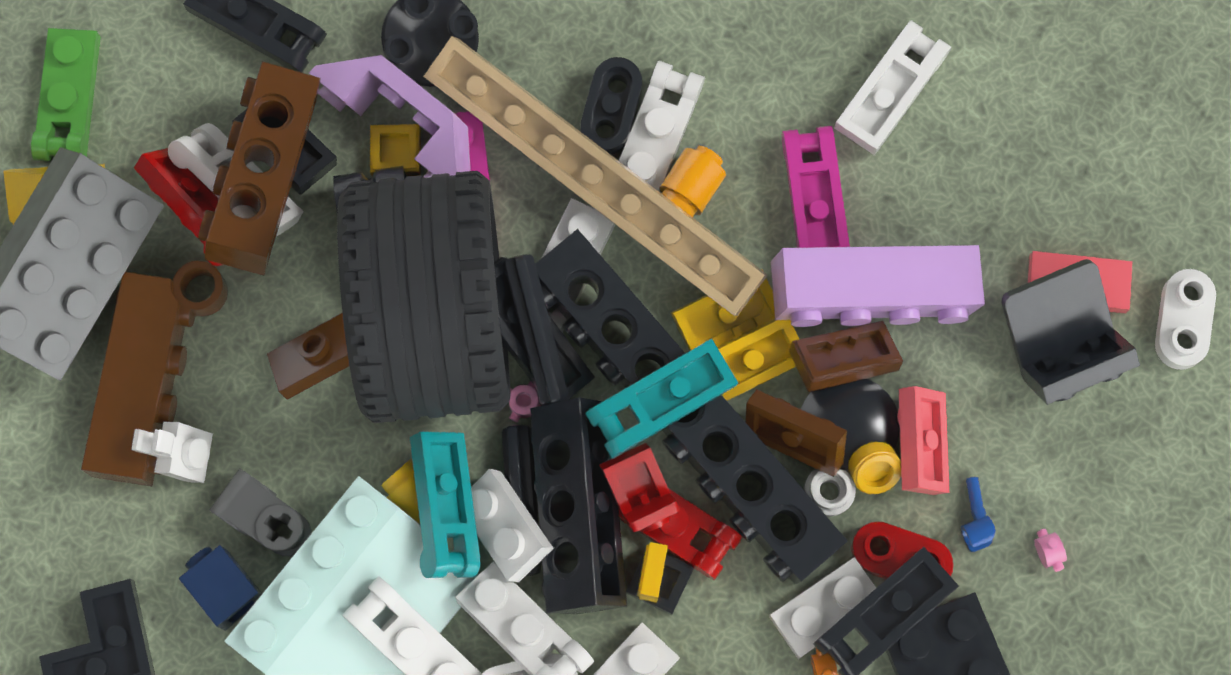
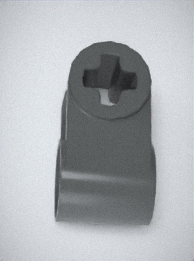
[209,468,312,557]

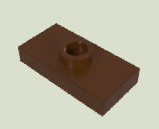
[267,313,349,400]
[789,321,903,392]

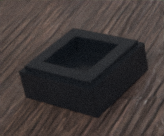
[626,550,694,615]

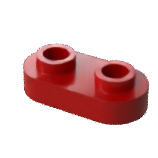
[851,522,954,579]

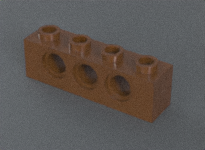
[198,61,321,276]

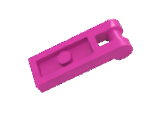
[782,126,850,248]

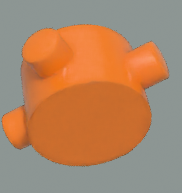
[811,648,838,675]

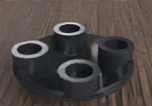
[381,0,479,87]
[801,378,900,473]

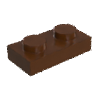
[745,389,847,477]

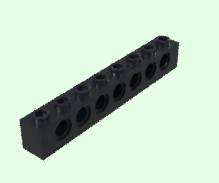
[535,229,848,584]

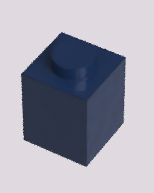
[179,545,263,631]

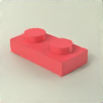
[897,386,950,495]

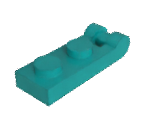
[585,339,738,459]
[410,431,480,578]

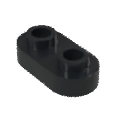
[580,57,642,155]

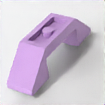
[309,55,471,178]

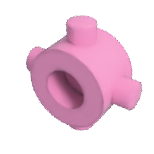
[509,381,541,423]
[1034,529,1067,572]

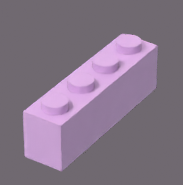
[771,245,985,327]

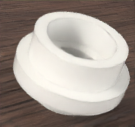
[804,469,856,516]

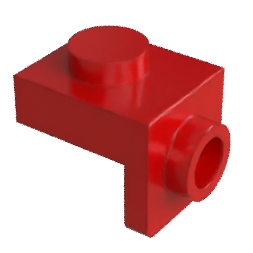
[600,443,680,532]

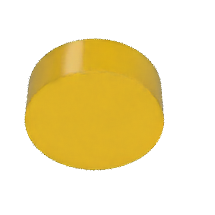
[848,442,901,494]

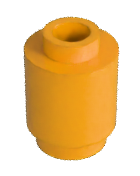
[659,145,726,217]

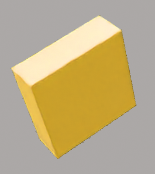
[370,124,421,177]
[637,542,668,603]

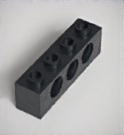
[530,397,627,614]

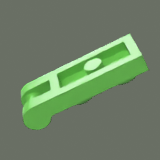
[31,28,101,161]

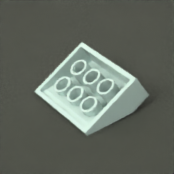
[225,476,479,675]

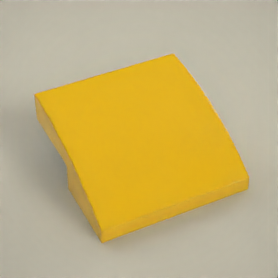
[670,269,799,401]

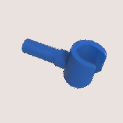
[961,477,996,552]

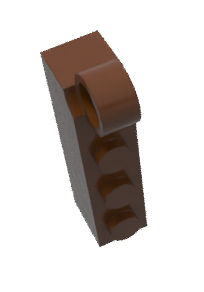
[81,261,228,487]

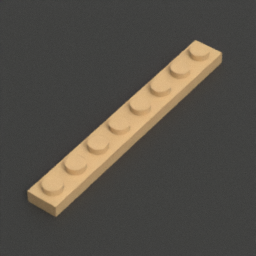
[423,36,768,316]

